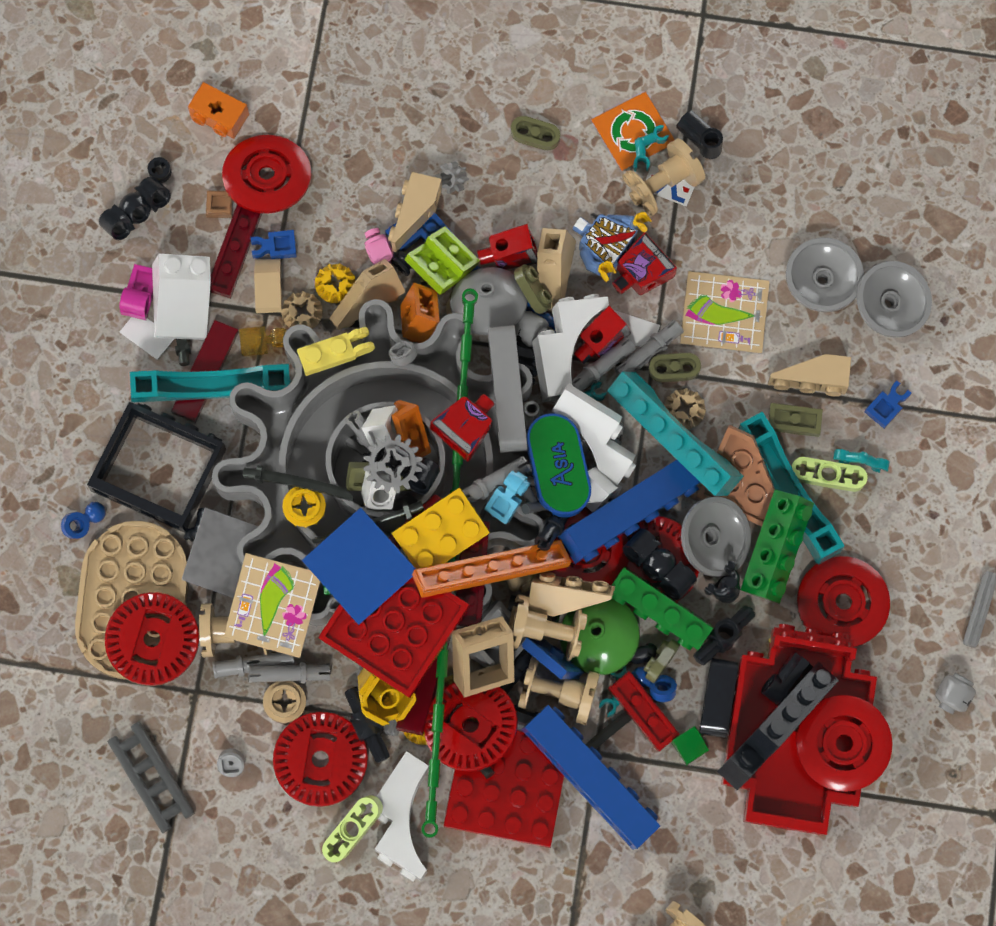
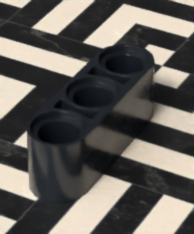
[699,658,738,738]

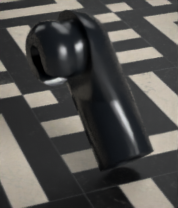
[631,643,657,664]

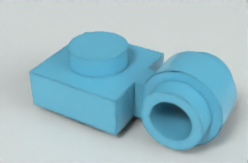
[484,470,530,525]

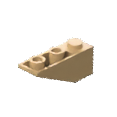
[388,172,442,252]
[537,228,576,312]
[329,259,405,330]
[768,354,851,396]
[528,571,615,616]

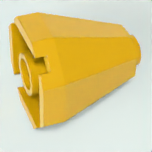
[357,668,416,726]

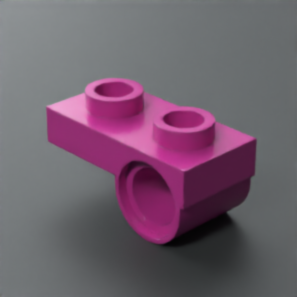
[119,264,153,320]

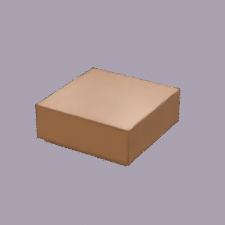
[206,191,233,218]

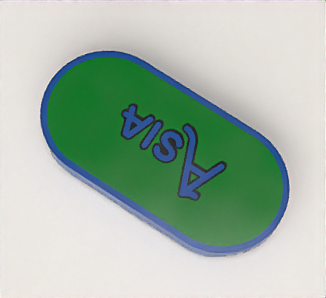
[526,413,591,517]

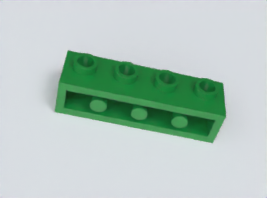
[740,490,814,604]
[611,566,713,651]

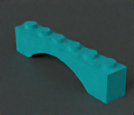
[130,364,290,403]
[607,371,744,496]
[738,411,845,565]

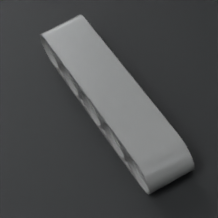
[488,325,527,453]

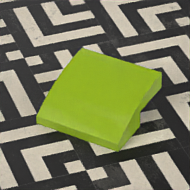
[405,226,480,295]

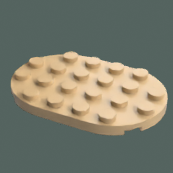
[75,521,188,679]

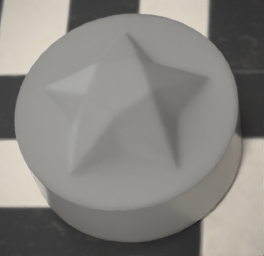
[389,341,417,366]
[217,749,245,777]

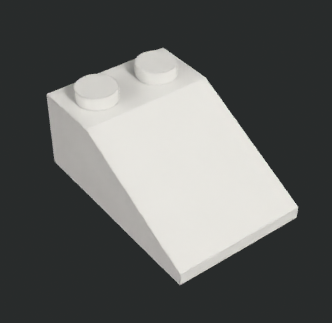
[152,254,211,340]

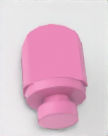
[364,228,394,265]

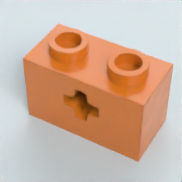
[188,82,249,139]
[400,283,440,343]

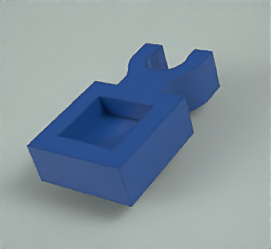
[251,230,297,259]
[864,380,912,429]

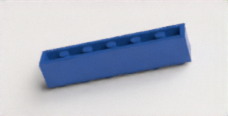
[557,460,701,564]
[521,705,660,850]

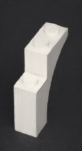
[532,294,609,402]
[552,383,636,502]
[370,751,429,882]

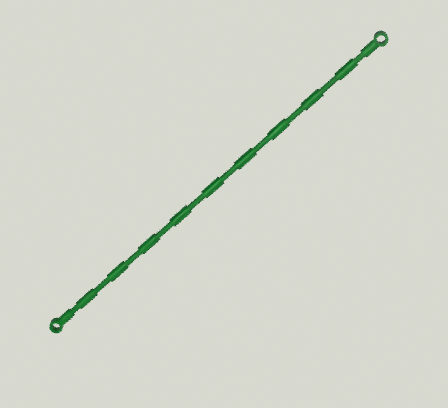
[421,288,478,838]

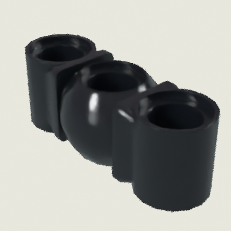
[99,177,171,240]
[622,528,697,600]

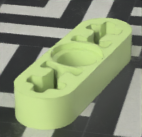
[791,457,868,492]
[322,795,383,862]

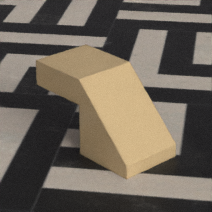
[254,259,282,313]

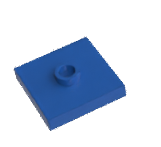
[522,637,584,680]

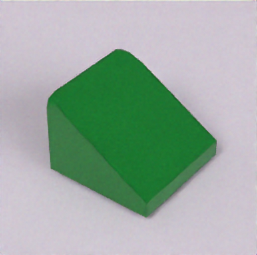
[671,726,709,766]

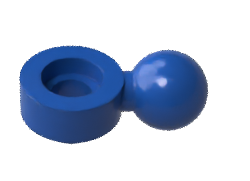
[61,502,106,539]
[632,667,677,702]

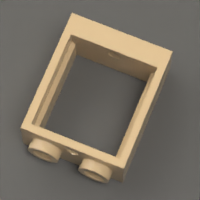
[452,616,514,697]

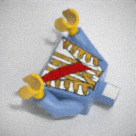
[572,212,652,282]

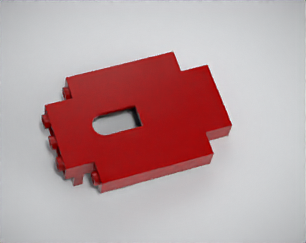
[721,624,877,836]

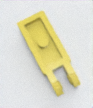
[297,327,375,376]

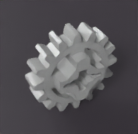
[363,434,422,493]

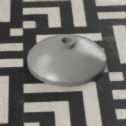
[786,237,864,312]
[856,261,932,338]
[450,267,528,335]
[681,497,751,577]

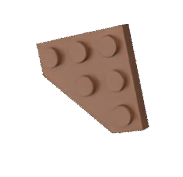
[697,425,775,527]

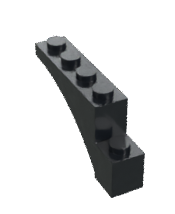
[717,662,839,790]

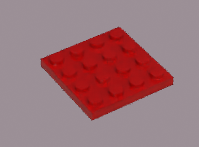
[318,577,470,698]
[444,720,564,848]

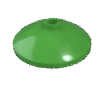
[560,598,640,675]

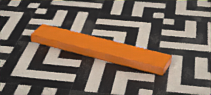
[412,540,571,598]

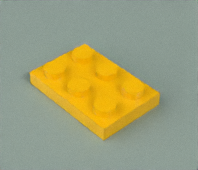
[392,488,490,569]

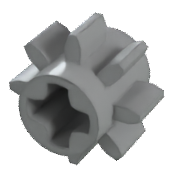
[435,161,469,194]

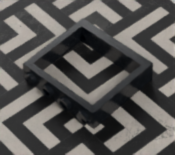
[87,401,226,533]

